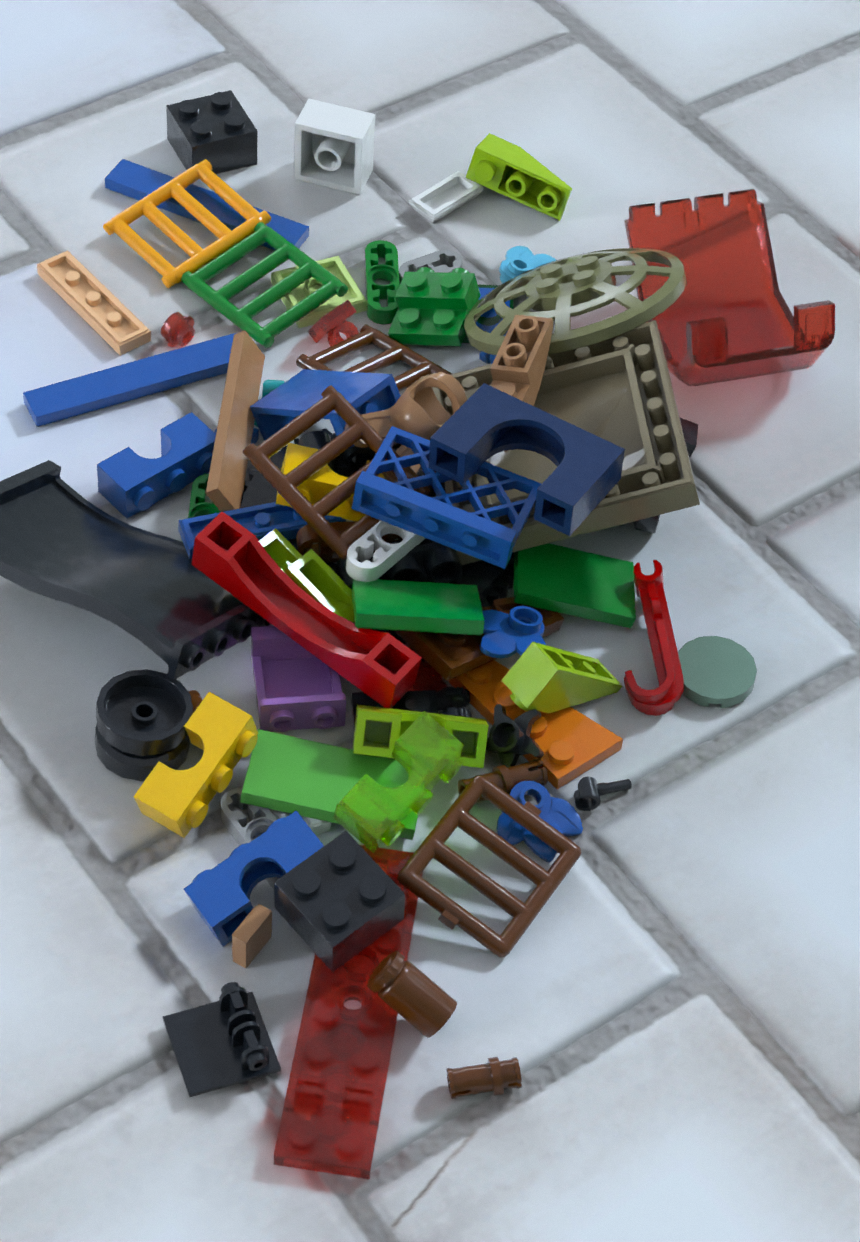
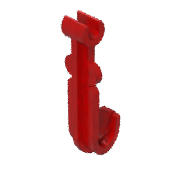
[624,560,684,716]

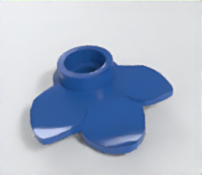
[480,606,546,659]
[496,781,583,862]

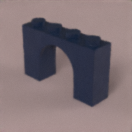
[429,383,625,536]

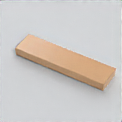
[37,250,151,356]

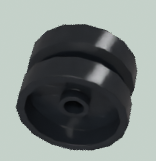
[95,669,193,781]

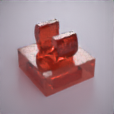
[307,300,359,346]

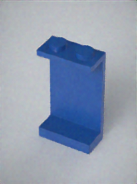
[250,369,401,448]

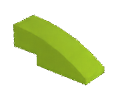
[259,528,355,623]

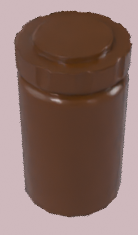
[367,951,457,1038]

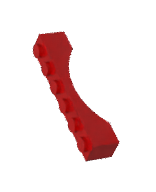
[192,512,422,708]

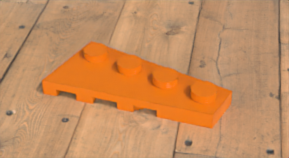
[449,660,623,789]

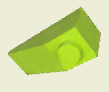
[501,642,623,713]

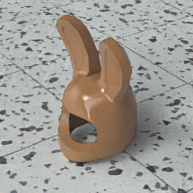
[345,372,467,483]

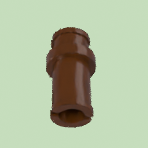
[446,1057,522,1099]

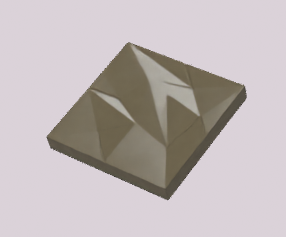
[432,320,700,565]

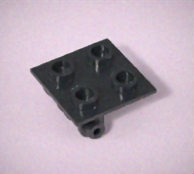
[163,982,281,1098]

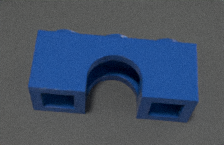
[97,412,216,519]
[184,811,324,947]

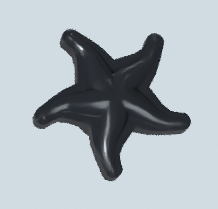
[486,704,544,768]

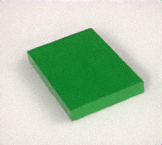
[514,543,636,628]
[351,579,484,635]

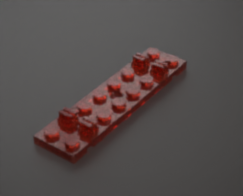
[274,845,424,1179]

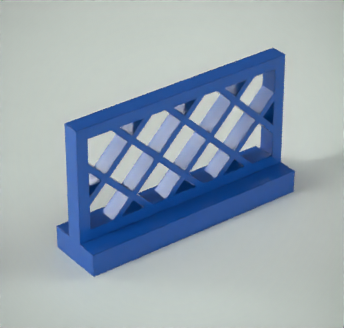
[352,426,541,569]

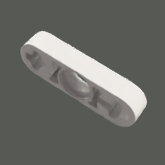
[346,521,425,582]

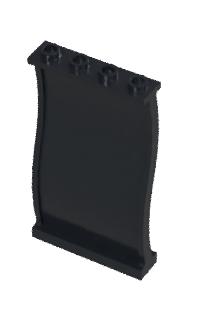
[0,460,271,681]

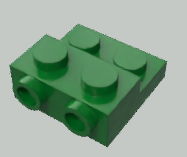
[388,267,481,347]

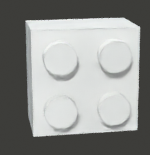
[294,99,376,195]

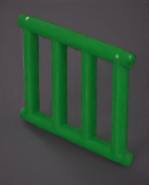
[181,222,348,348]

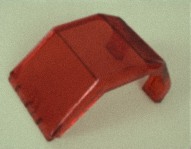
[624,189,835,386]

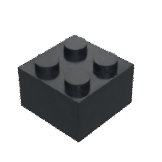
[166,90,258,174]
[274,831,405,973]

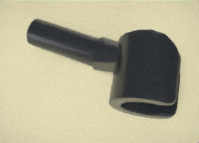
[574,776,632,811]

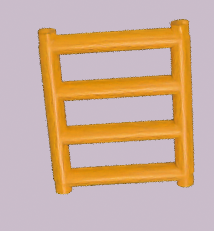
[103,159,271,288]

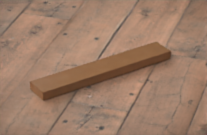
[206,330,265,512]

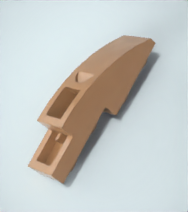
[490,315,553,452]

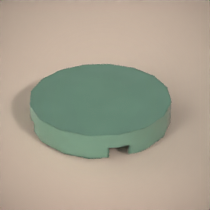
[678,636,757,708]

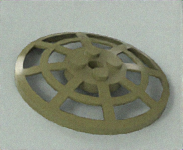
[464,248,687,355]

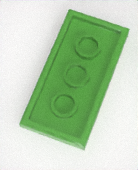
[240,729,427,840]

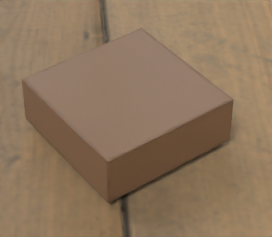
[232,904,272,968]

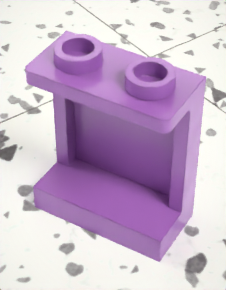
[251,626,346,732]

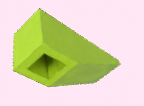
[465,133,572,221]

